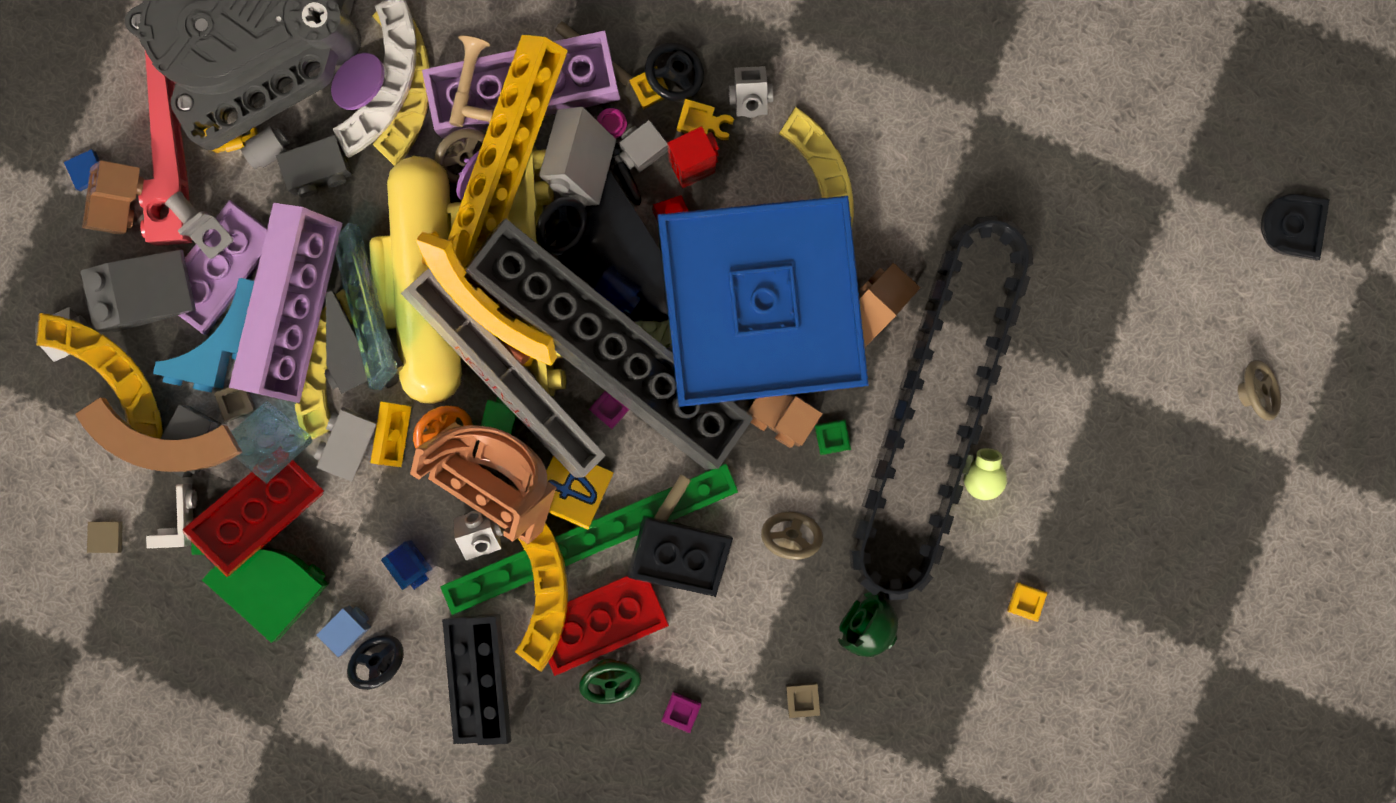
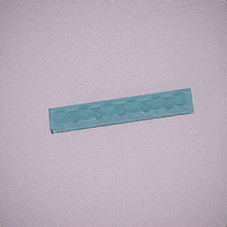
[335,222,398,390]

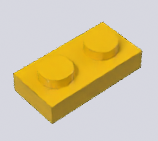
[370,401,412,467]

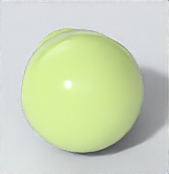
[963,448,1007,500]

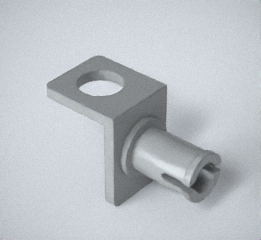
[165,191,234,259]

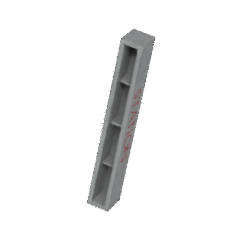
[401,268,606,478]

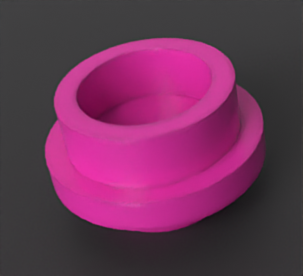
[597,108,627,139]

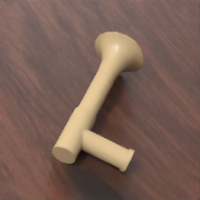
[449,35,494,127]

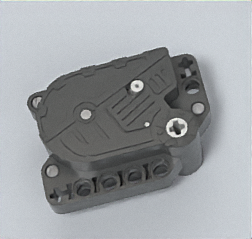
[125,0,361,150]

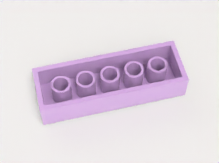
[422,31,621,138]
[229,203,343,403]

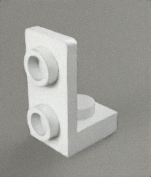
[146,484,197,549]

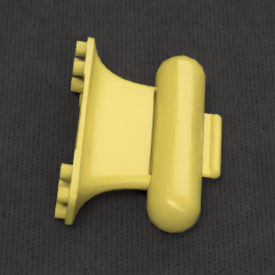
[369,146,566,404]

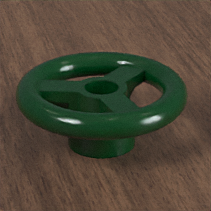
[579,659,641,704]

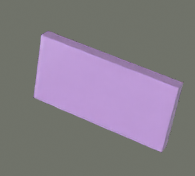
[178,200,267,335]

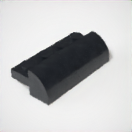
[442,614,512,745]

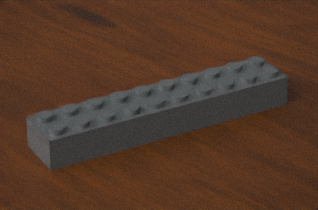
[464,219,753,470]

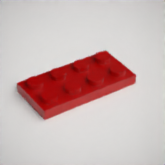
[182,448,324,577]
[530,576,669,676]

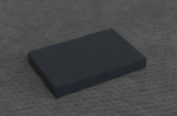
[627,516,733,597]

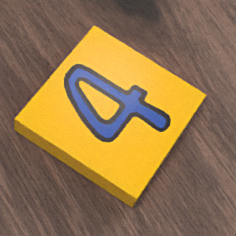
[546,456,614,529]

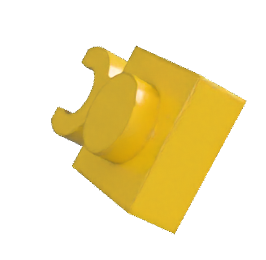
[677,99,734,140]

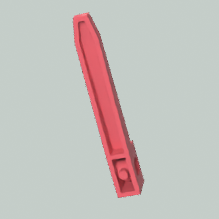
[138,51,192,246]

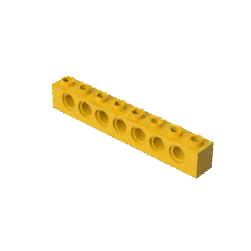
[448,35,568,288]

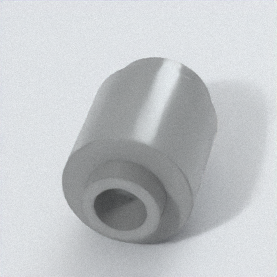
[241,126,290,169]

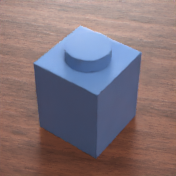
[317,605,371,657]

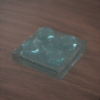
[231,401,313,484]

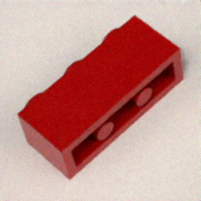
[667,126,719,189]

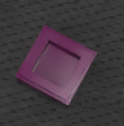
[589,391,629,430]
[661,691,702,733]

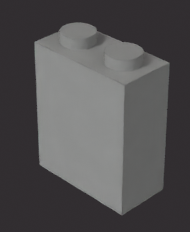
[539,107,616,207]

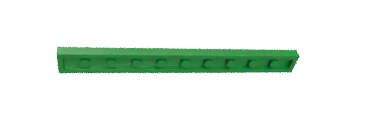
[440,464,738,615]

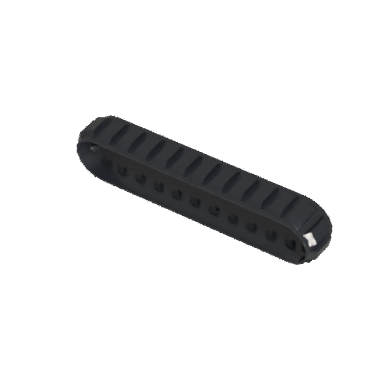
[849,216,1033,600]

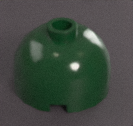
[838,592,898,657]

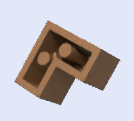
[82,160,144,234]
[858,263,920,347]
[747,395,822,448]

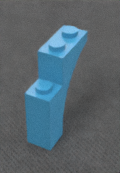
[153,278,254,393]

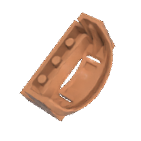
[410,422,556,544]

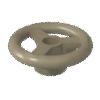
[435,128,486,184]
[1238,360,1281,421]
[761,512,823,560]

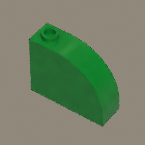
[202,548,329,643]

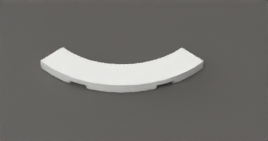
[333,0,416,158]

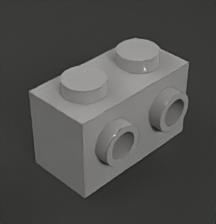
[314,407,377,482]

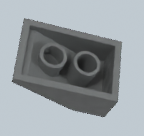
[81,250,196,332]
[324,289,376,394]

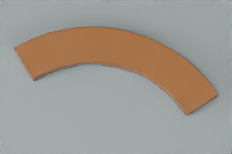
[75,397,242,472]

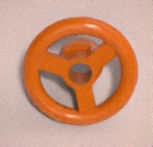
[413,406,473,448]

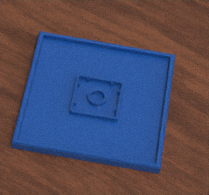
[658,196,869,407]

